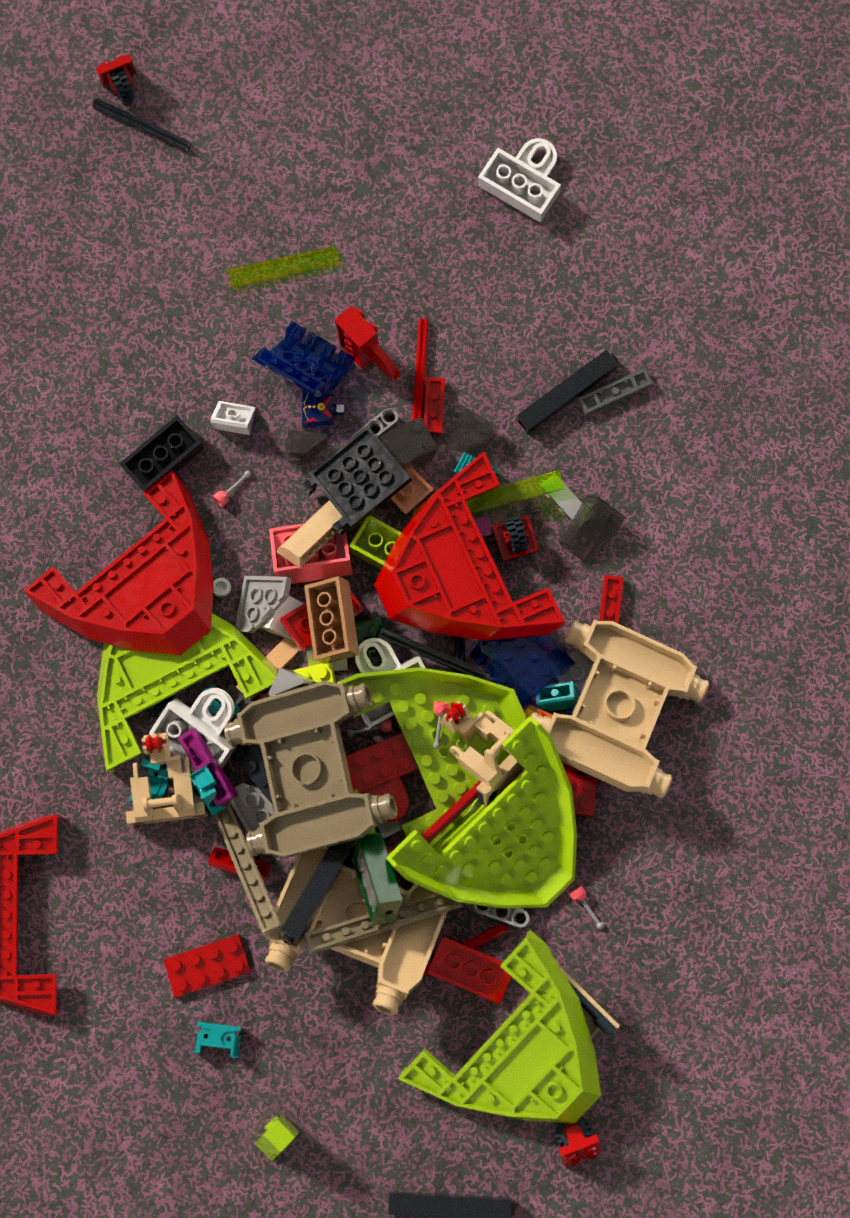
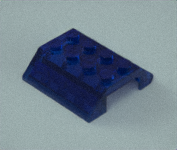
[252,321,355,399]
[469,634,576,709]

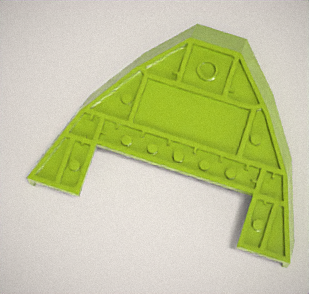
[97,613,278,773]
[337,668,527,853]
[386,716,577,909]
[398,930,601,1123]

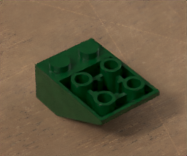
[355,611,400,666]

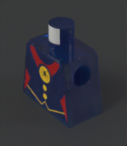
[302,389,345,429]

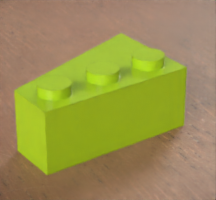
[255,1115,299,1161]

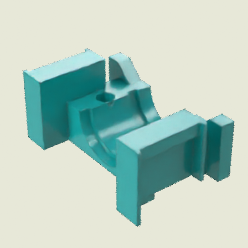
[129,758,169,809]
[189,766,226,815]
[192,1021,242,1058]

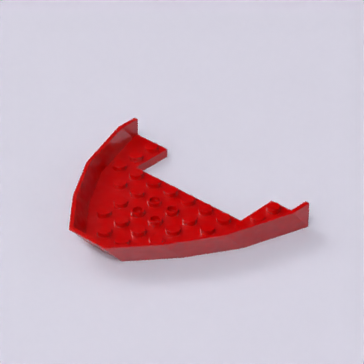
[374,452,565,641]
[23,469,214,655]
[0,814,61,1015]

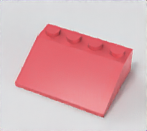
[269,523,353,584]

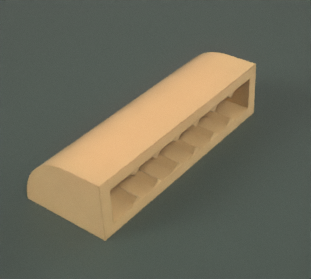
[277,500,343,568]

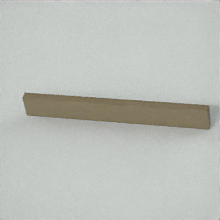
[214,802,282,937]
[303,893,462,955]

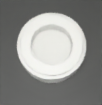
[213,578,231,597]

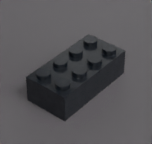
[119,415,204,493]

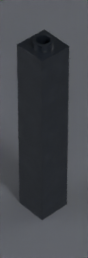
[516,350,618,434]
[279,840,356,947]
[388,1191,515,1218]

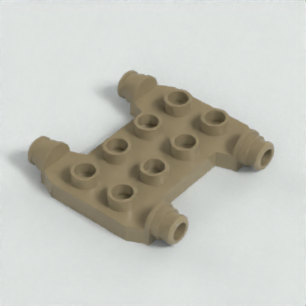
[224,681,397,857]

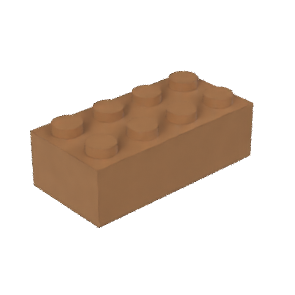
[304,576,359,664]

